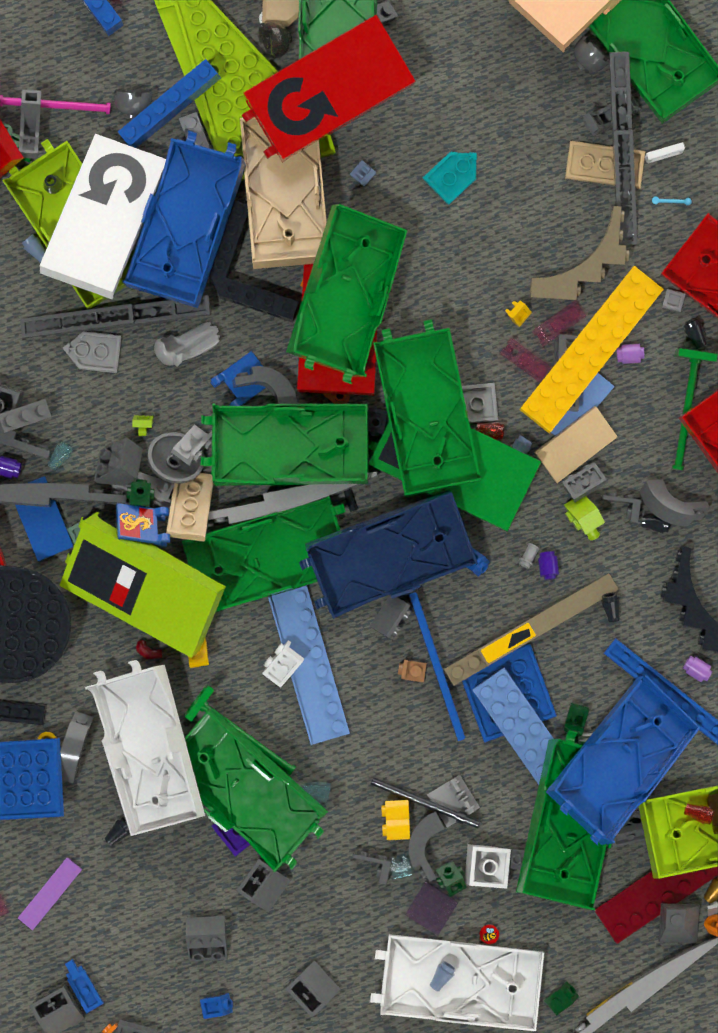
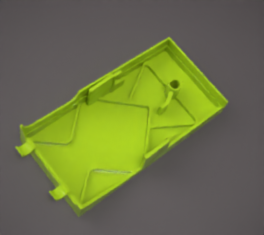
[639,785,718,878]

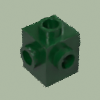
[127,479,155,508]
[436,861,467,897]

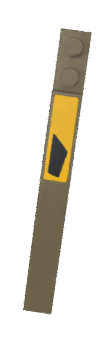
[444,573,619,686]

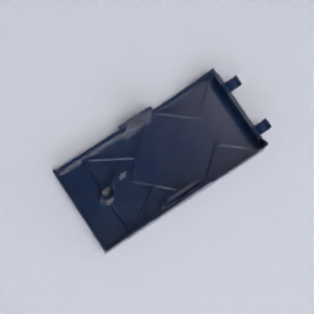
[299,489,478,619]

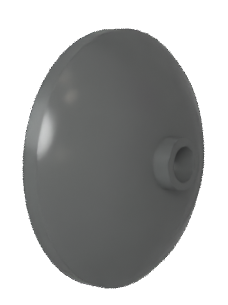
[147,432,204,484]

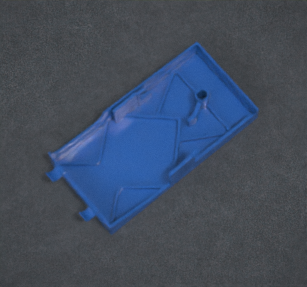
[123,131,246,308]

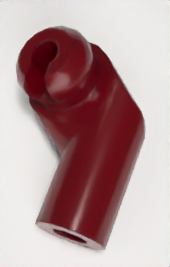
[136,640,162,659]

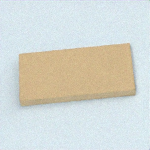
[565,141,645,189]
[534,406,617,483]
[166,473,213,541]

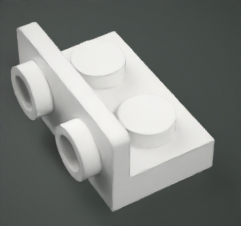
[262,640,304,688]

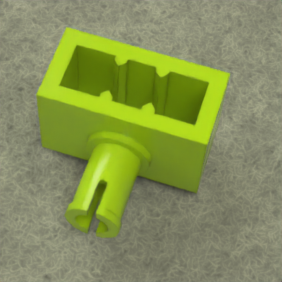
[564,496,605,540]

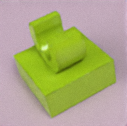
[132,415,153,436]

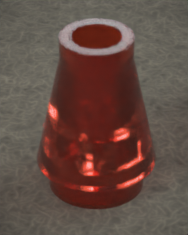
[476,422,505,441]
[684,803,715,825]

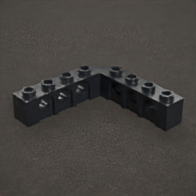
[209,201,299,323]

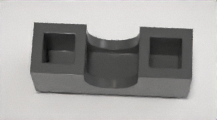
[0,399,52,435]

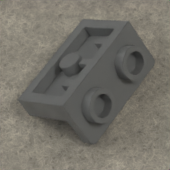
[562,462,608,502]

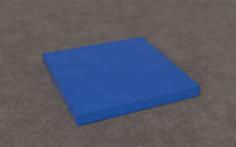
[462,644,557,743]
[0,738,64,820]

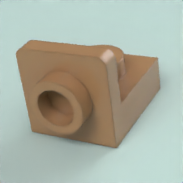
[398,660,427,683]

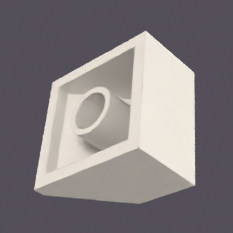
[464,844,511,888]

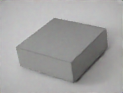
[662,289,685,312]

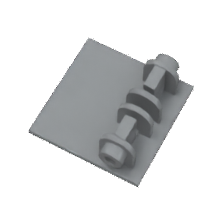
[427,775,480,828]

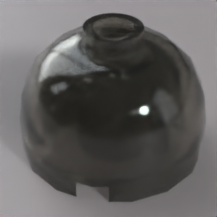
[258,22,292,60]

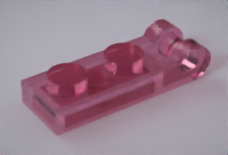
[532,301,586,347]
[499,338,552,383]

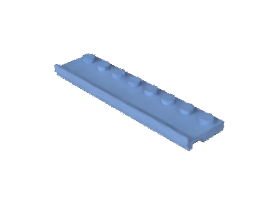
[268,586,350,745]

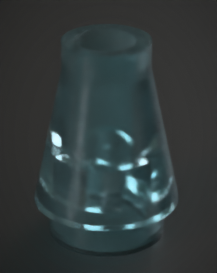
[47,441,73,471]

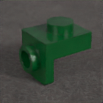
[564,703,589,736]
[544,981,579,1016]

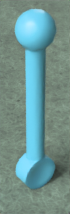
[652,197,692,205]

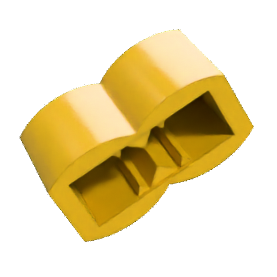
[381,800,410,840]

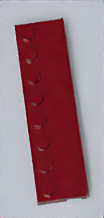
[594,866,718,944]

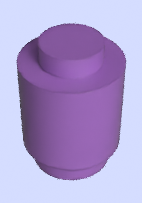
[617,344,644,364]
[682,655,712,682]

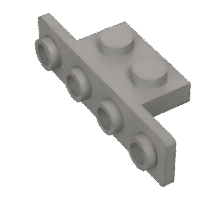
[111,472,174,513]

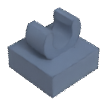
[350,160,376,187]

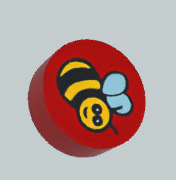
[479,924,499,944]

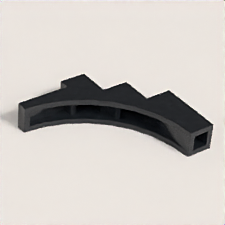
[660,546,718,653]

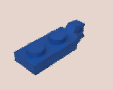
[65,959,104,1014]

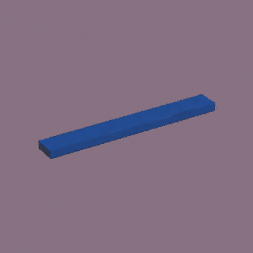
[409,592,465,741]
[603,638,718,745]

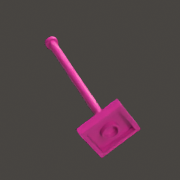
[0,95,110,114]

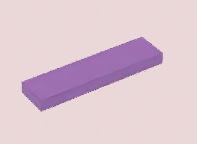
[18,857,82,930]

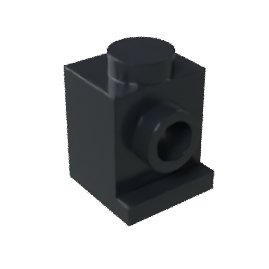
[368,408,387,438]

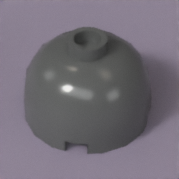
[573,35,610,72]
[114,89,152,118]

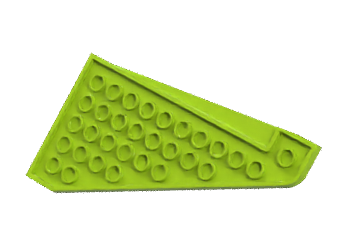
[154,0,336,181]

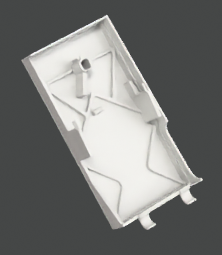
[85,660,205,836]
[370,934,544,1031]

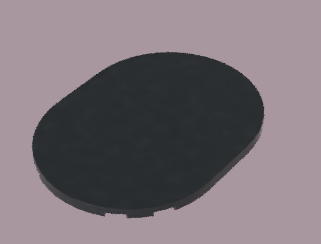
[0,565,71,683]

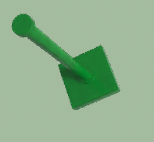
[672,348,718,470]
[184,684,296,776]

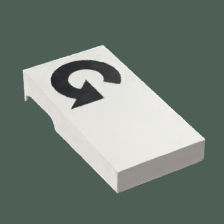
[40,134,166,299]

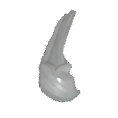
[154,322,220,367]

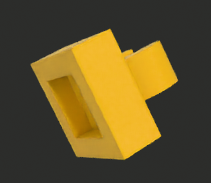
[505,301,532,327]

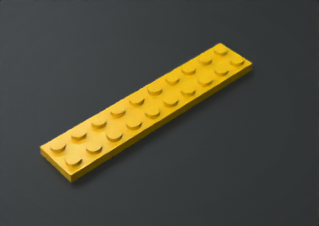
[519,266,664,433]

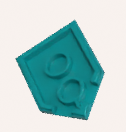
[423,152,477,205]

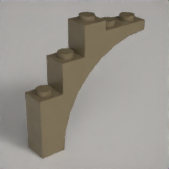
[530,206,629,300]

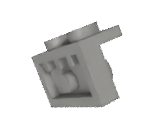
[171,424,212,466]

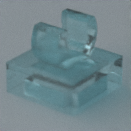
[390,855,412,879]

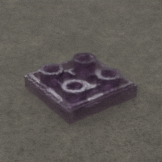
[405,882,458,936]

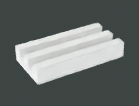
[645,142,685,163]

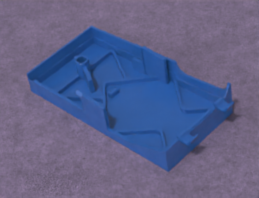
[546,675,700,845]

